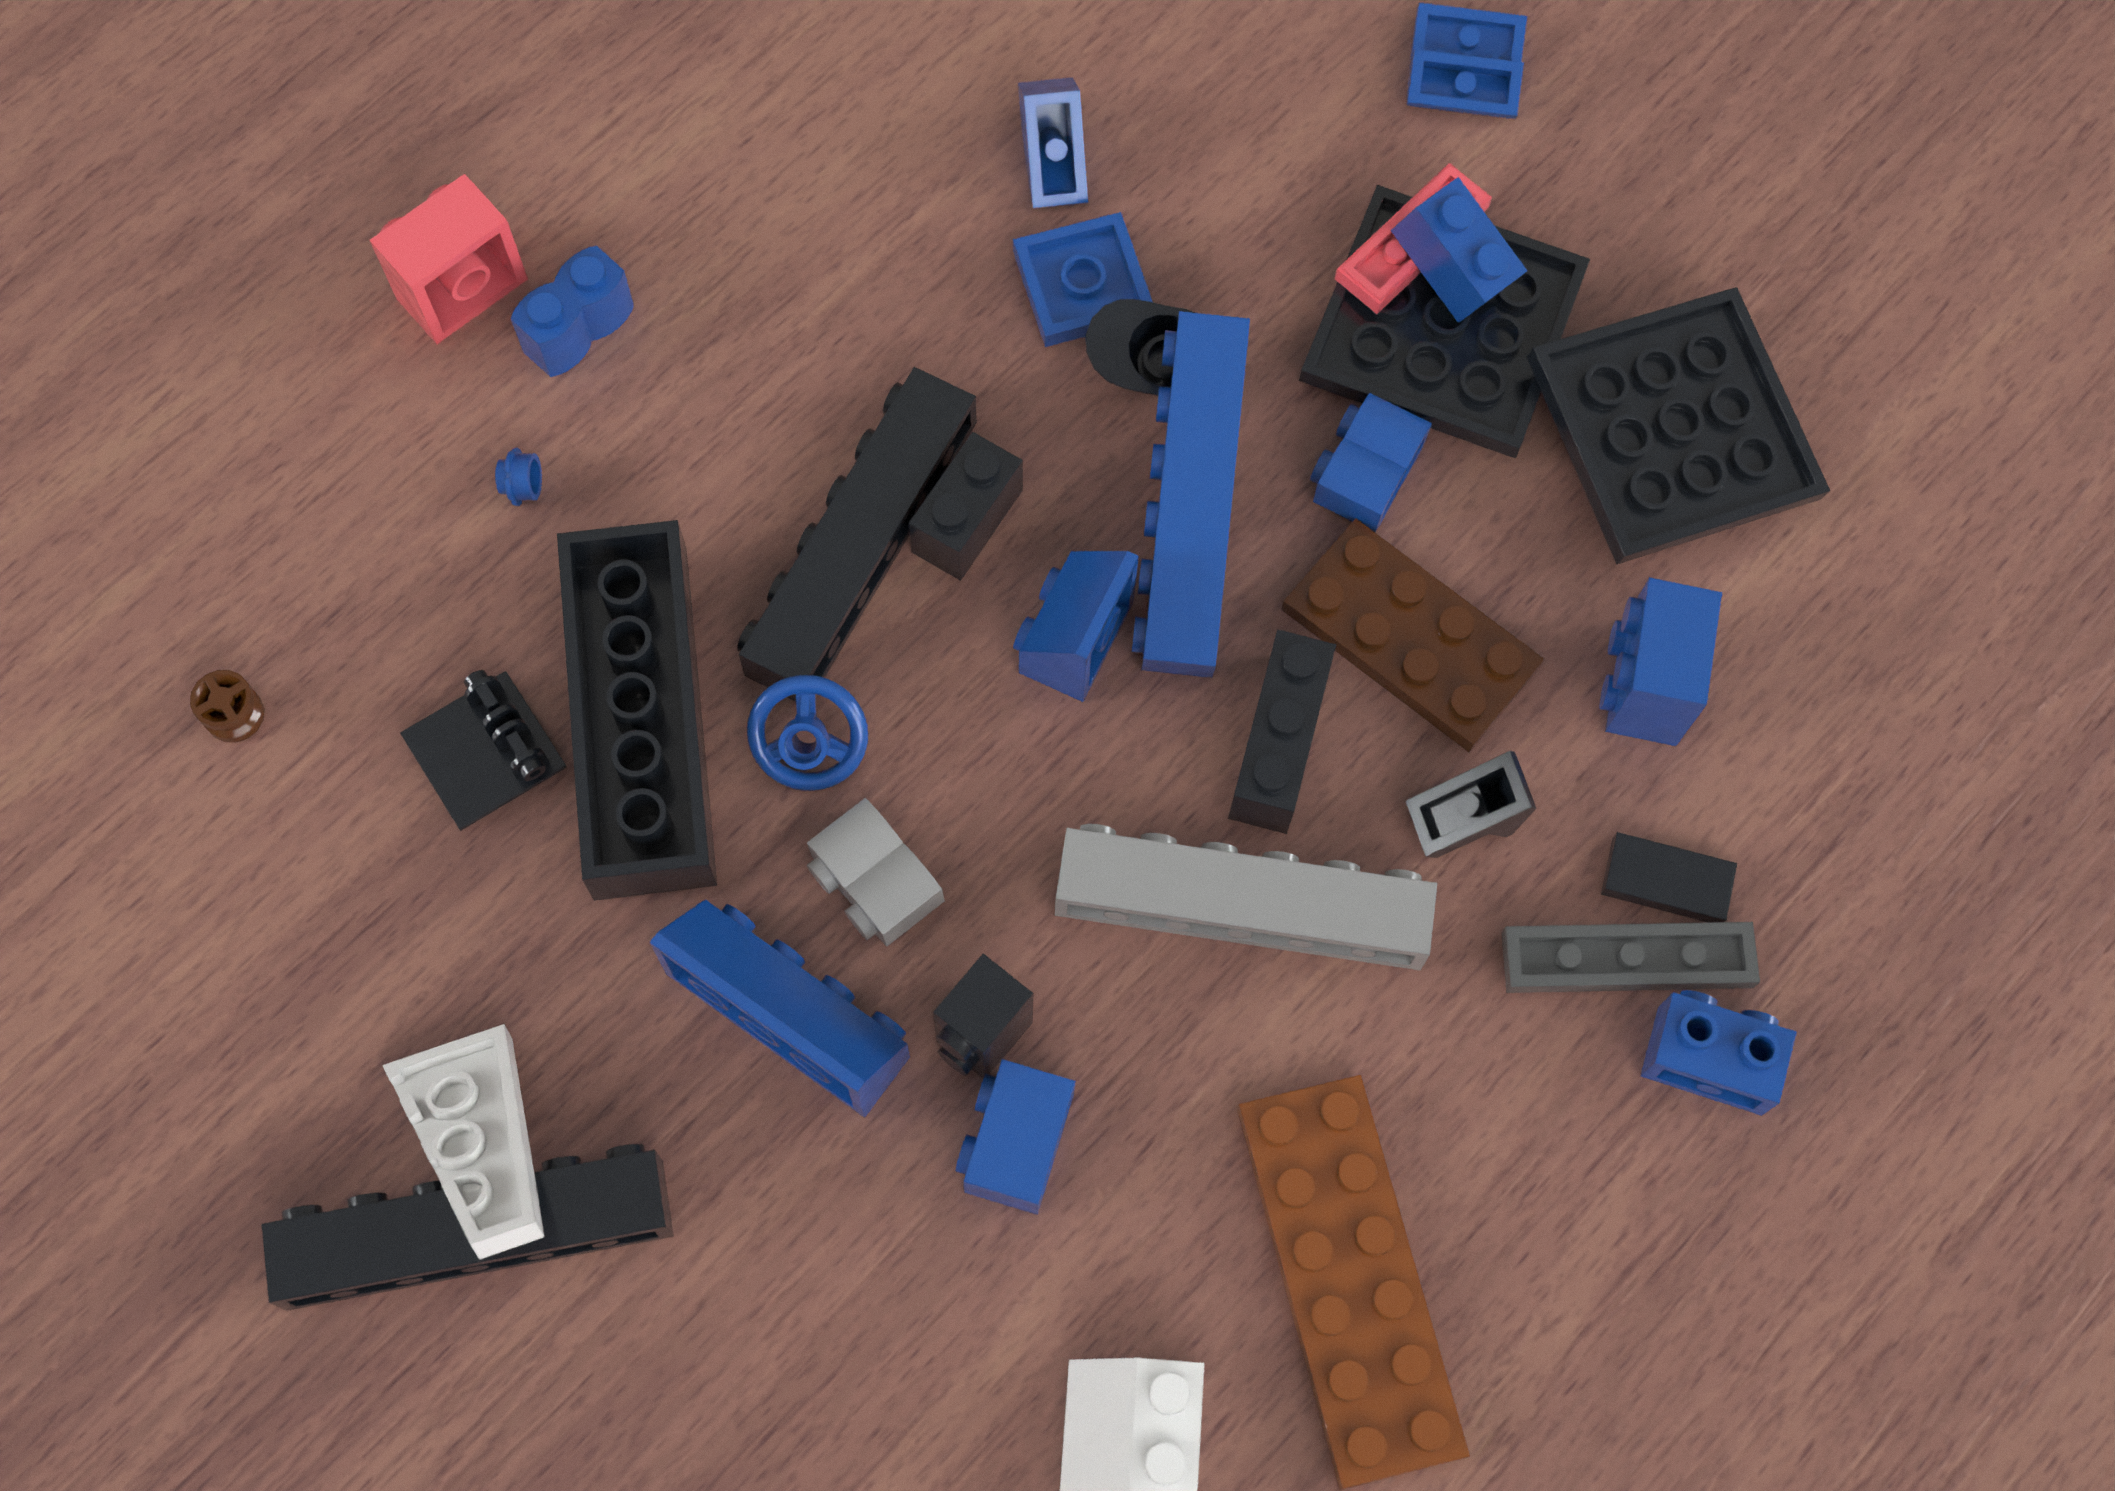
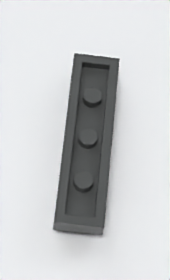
[1501,922,1760,993]

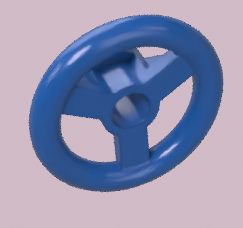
[747,675,868,791]

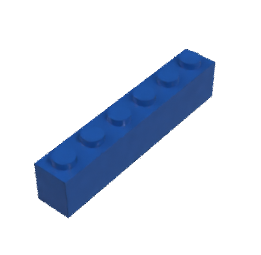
[1132,311,1250,678]

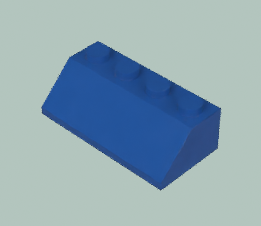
[650,899,910,1118]

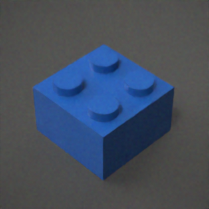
[1599,577,1722,746]

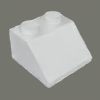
[1060,1358,1204,1491]

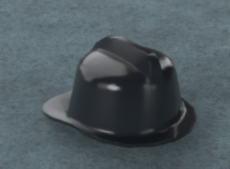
[1085,299,1196,397]

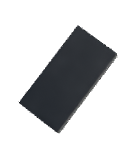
[1601,832,1737,923]

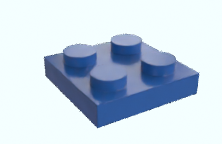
[1013,212,1153,347]

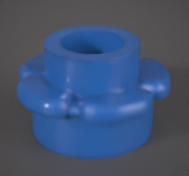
[495,448,542,506]

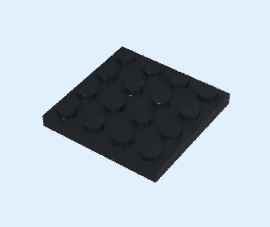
[1299,185,1590,459]
[1526,287,1830,564]

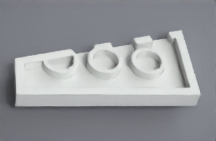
[382,1024,544,1260]

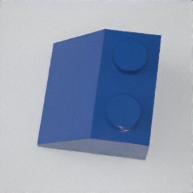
[1013,551,1139,702]

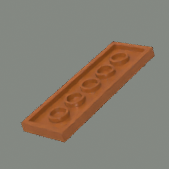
[1237,1075,1470,1490]

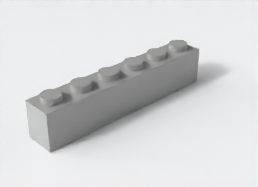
[1054,824,1437,971]

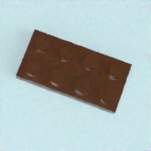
[1281,518,1544,753]

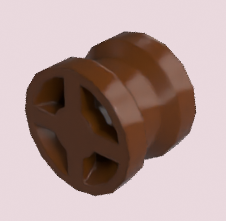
[190,670,265,742]

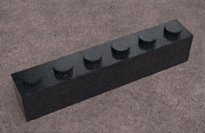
[737,367,977,702]
[262,1144,674,1311]

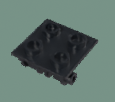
[400,670,567,831]

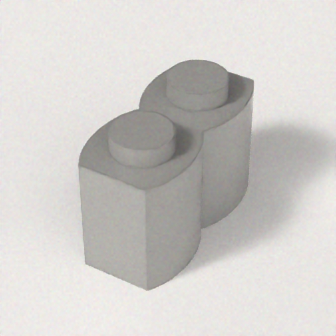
[807,798,945,947]

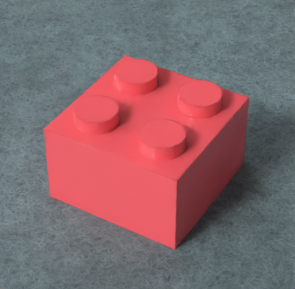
[370,173,528,344]

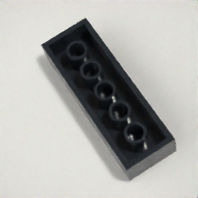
[557,520,717,901]

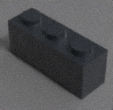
[1228,629,1336,834]

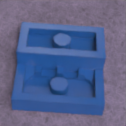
[1406,3,1527,119]

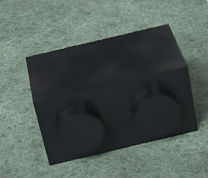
[909,432,1023,581]
[933,953,1034,1078]

